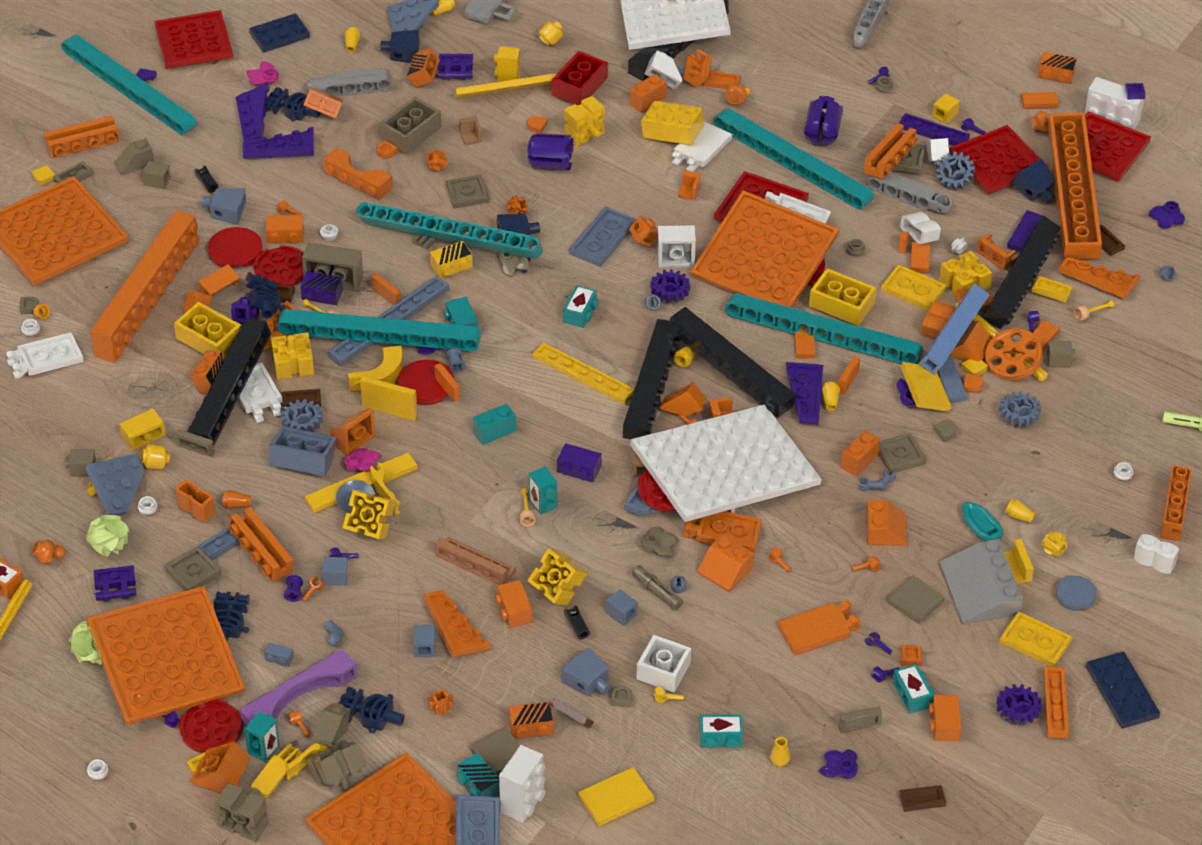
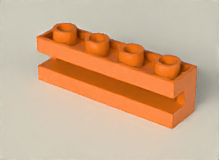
[44,115,120,158]
[864,123,917,179]
[1160,465,1192,541]
[229,507,294,582]

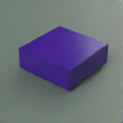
[1125,83,1146,100]

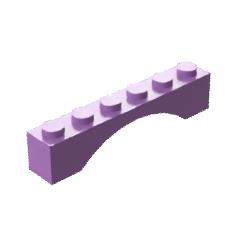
[240,649,358,727]

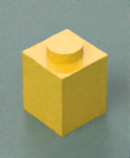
[932,93,960,124]

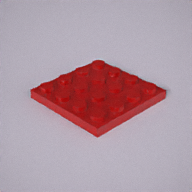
[154,10,233,69]
[1085,111,1151,182]
[949,125,1048,195]
[714,171,809,222]

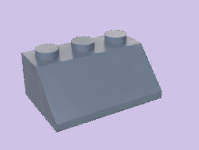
[269,426,337,476]

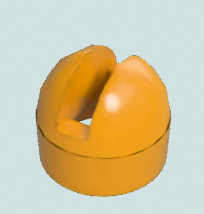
[33,304,50,319]

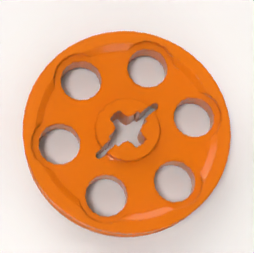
[985,328,1043,381]

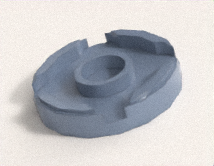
[1056,576,1096,611]

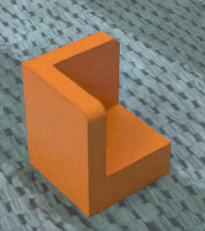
[678,170,701,201]
[183,291,212,313]
[709,397,733,419]

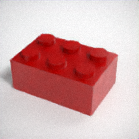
[552,50,608,106]

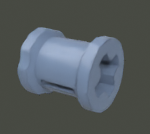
[446,348,466,373]

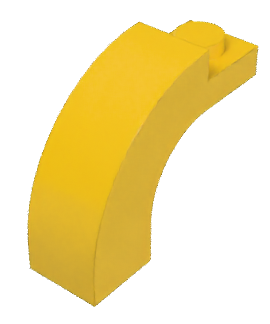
[348,346,403,391]

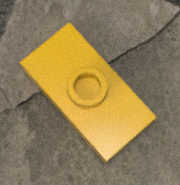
[1031,276,1073,303]

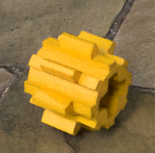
[1041,531,1068,557]

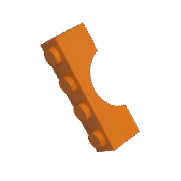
[323,147,393,200]

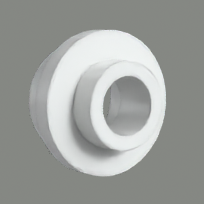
[320,224,338,241]
[951,238,968,255]
[21,319,40,336]
[1113,462,1133,480]
[138,496,158,515]
[87,759,108,780]

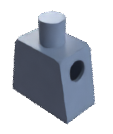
[202,188,247,225]
[561,647,611,696]

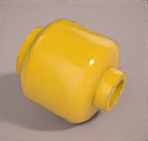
[539,21,564,46]
[141,444,170,470]

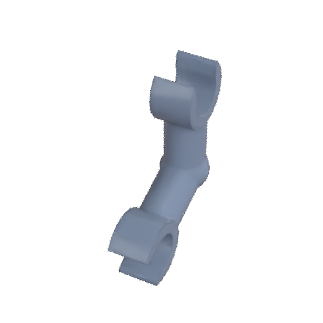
[859,468,896,491]

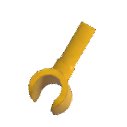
[653,687,684,703]

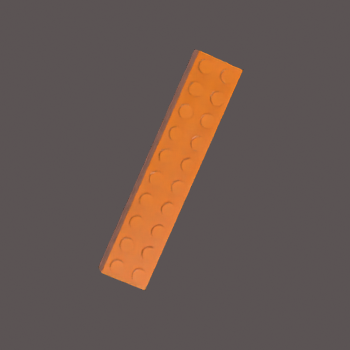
[1048,113,1102,260]
[90,210,200,363]

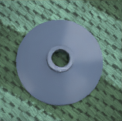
[336,480,376,513]

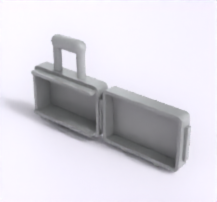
[464,0,517,25]

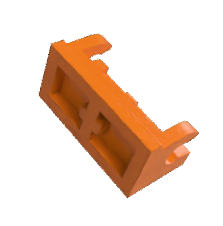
[682,49,713,88]
[303,86,343,119]
[977,233,1017,271]
[198,264,240,297]

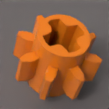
[426,149,448,172]
[506,195,528,214]
[429,690,453,715]

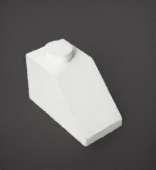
[645,50,682,90]
[924,138,949,165]

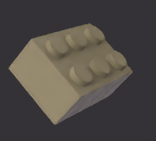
[379,96,442,154]
[302,242,363,292]

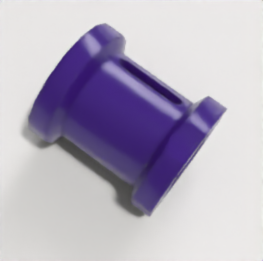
[284,575,303,602]

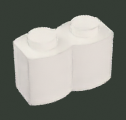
[900,212,941,244]
[1134,534,1179,574]

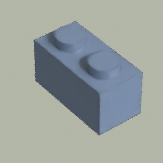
[264,643,294,666]

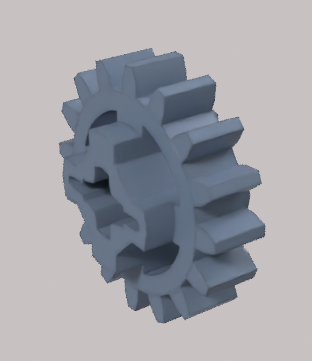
[936,151,975,190]
[999,391,1041,427]
[281,399,323,432]

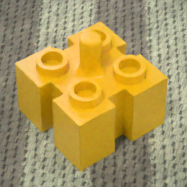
[564,96,605,147]
[939,251,992,296]
[271,333,314,380]
[342,490,396,539]
[527,548,588,606]

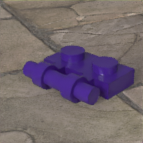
[438,54,473,80]
[94,565,137,602]

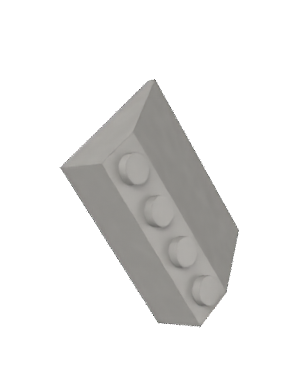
[939,539,1023,625]

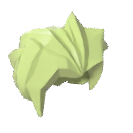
[86,515,130,557]
[68,621,102,665]

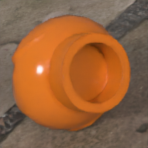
[725,85,750,105]
[1031,111,1048,132]
[32,539,66,564]

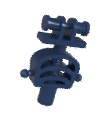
[265,87,321,122]
[245,272,285,319]
[214,591,250,642]
[338,687,405,734]

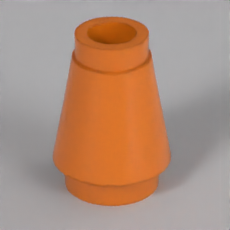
[222,489,251,509]

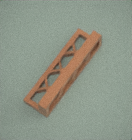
[435,537,516,585]

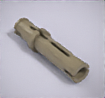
[632,565,683,610]

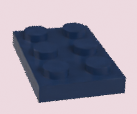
[249,13,310,53]

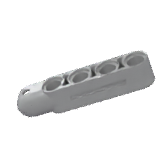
[853,0,888,48]
[306,69,392,97]
[867,172,952,214]

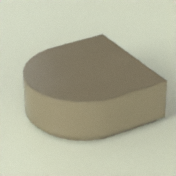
[20,296,39,314]
[933,420,957,442]
[610,686,632,707]

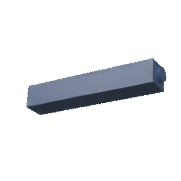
[919,283,989,375]

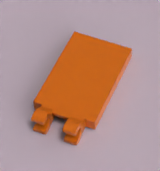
[683,511,762,553]
[778,600,861,656]

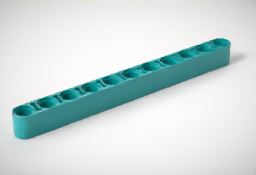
[61,34,197,135]
[713,108,874,210]
[356,202,543,259]
[725,293,923,364]
[277,309,482,351]

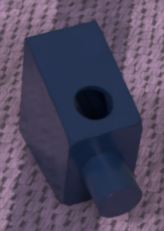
[380,30,420,63]
[1011,159,1055,204]
[497,214,540,246]

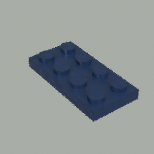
[1086,651,1160,729]

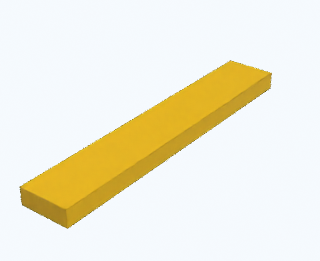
[454,73,557,99]
[532,342,634,405]
[305,453,418,513]

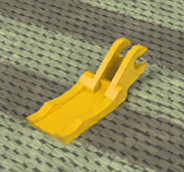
[370,462,400,515]
[251,743,302,799]
[286,743,330,781]

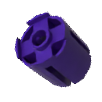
[804,96,843,146]
[527,133,574,170]

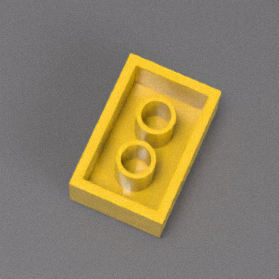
[641,101,705,145]
[809,268,877,326]
[174,302,241,356]

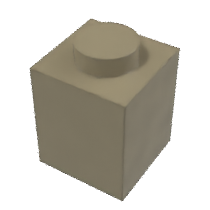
[141,161,171,189]
[1047,341,1076,368]
[66,449,96,477]

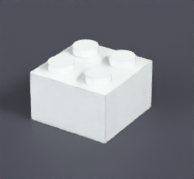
[657,225,696,267]
[637,635,691,693]

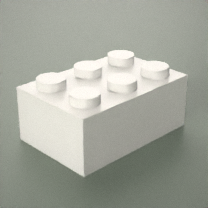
[1085,77,1144,130]
[499,745,545,823]

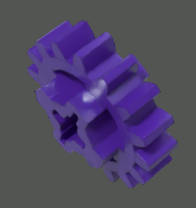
[650,269,690,303]
[996,684,1042,725]

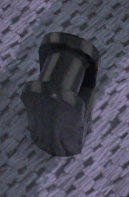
[194,166,219,193]
[564,605,590,640]

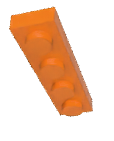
[1043,667,1069,739]

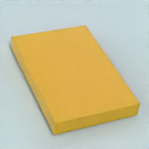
[881,264,947,311]
[900,362,952,412]
[360,376,417,421]
[999,611,1073,667]
[578,767,655,827]

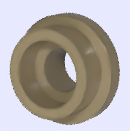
[876,76,893,92]
[847,239,865,255]

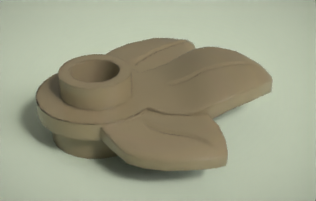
[499,248,531,277]
[641,527,679,556]

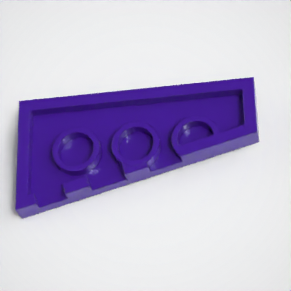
[236,83,270,141]
[243,127,314,159]
[786,362,823,425]

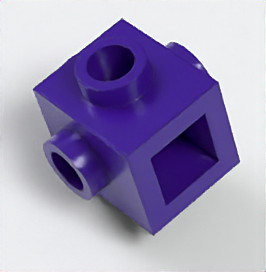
[231,297,260,325]

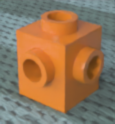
[629,216,658,247]

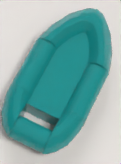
[961,502,1004,541]

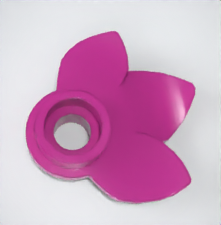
[247,61,279,85]
[344,448,382,471]

